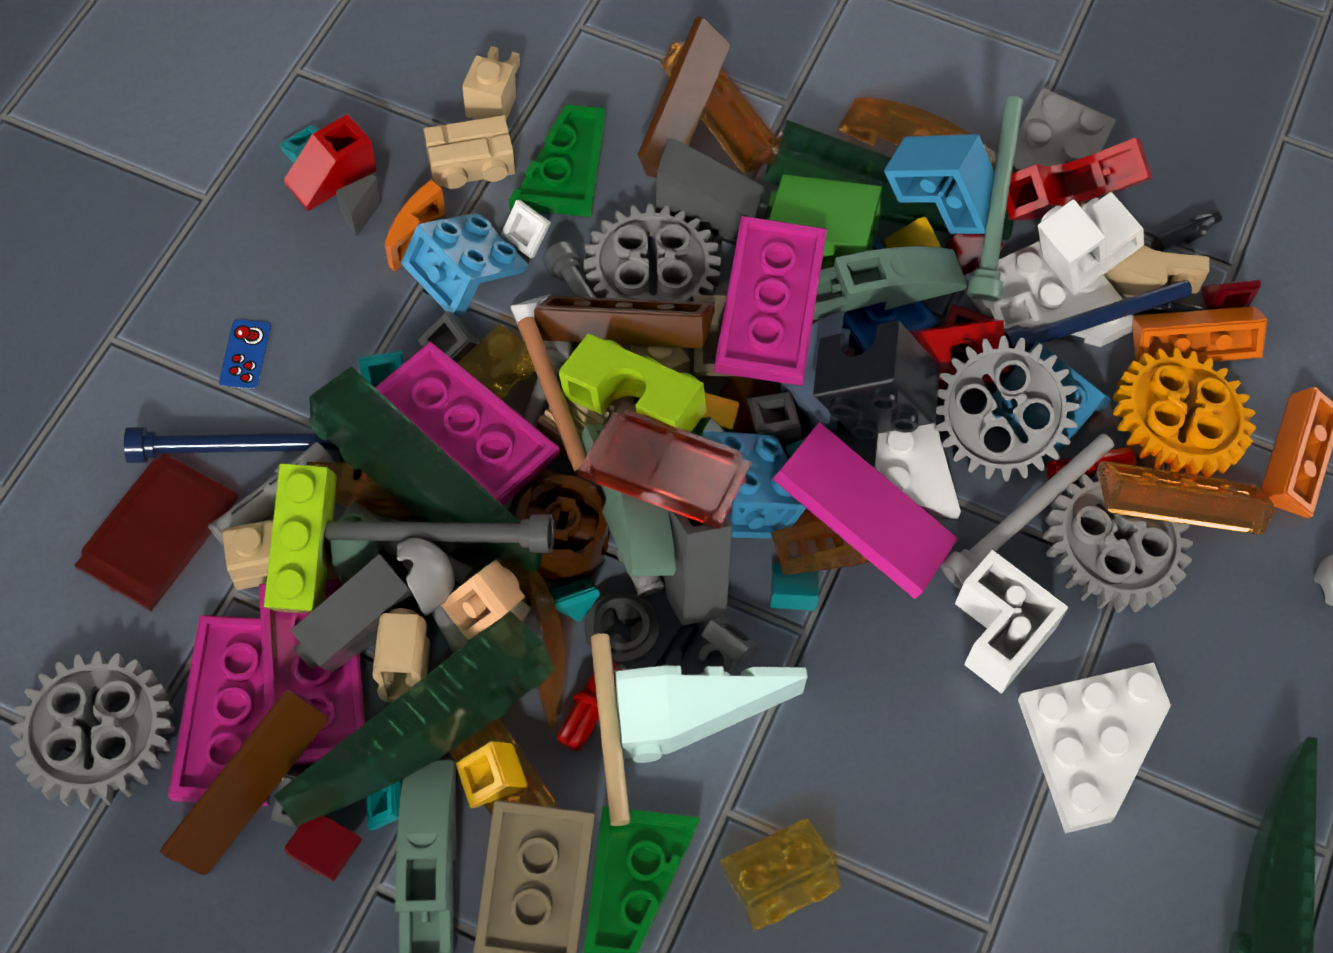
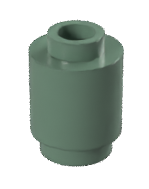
[330,514,379,585]

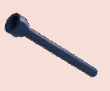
[1005,280,1192,352]
[124,427,346,463]

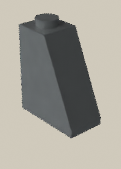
[656,138,768,240]
[661,474,732,625]
[290,554,420,672]

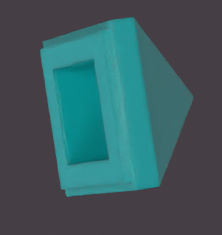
[358,350,404,400]
[544,577,600,622]
[366,769,403,831]

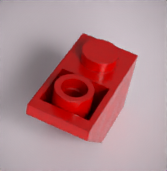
[284,114,377,211]

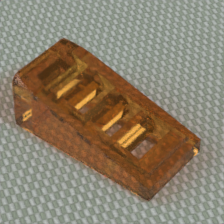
[771,519,870,575]

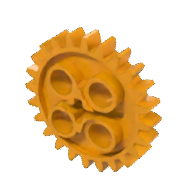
[1112,348,1256,479]

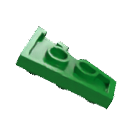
[509,105,606,217]
[583,806,700,953]

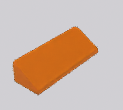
[1132,307,1267,363]
[1259,387,1333,519]

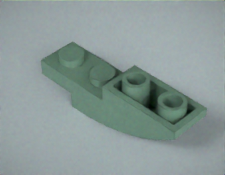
[813,246,967,320]
[581,424,676,576]
[395,760,457,953]

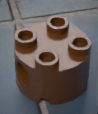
[517,475,608,581]

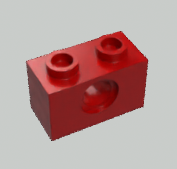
[909,319,1009,390]

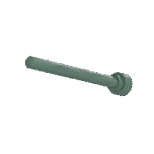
[967,95,1023,301]

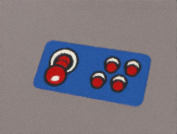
[219,320,271,389]

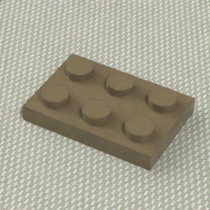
[474,800,595,953]

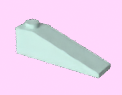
[615,666,807,763]

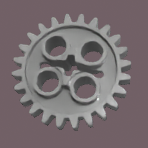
[583,203,721,302]
[934,336,1079,481]
[1043,469,1193,613]
[10,651,175,809]

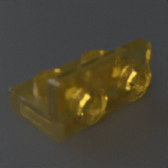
[457,324,535,400]
[720,818,840,931]

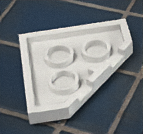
[964,241,1135,347]
[1018,662,1171,833]

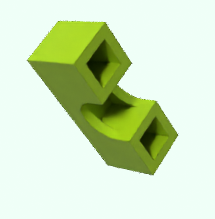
[559,333,707,450]
[264,464,337,614]

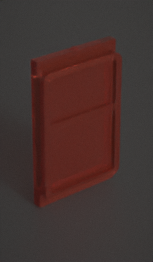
[578,410,752,529]
[74,453,239,612]

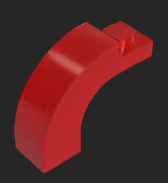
[1006,137,1153,221]

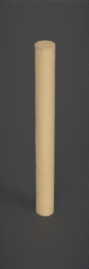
[591,634,630,826]

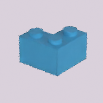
[884,134,994,234]

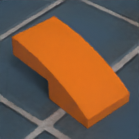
[385,180,446,272]

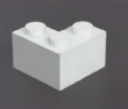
[1038,192,1144,295]
[955,550,1068,694]

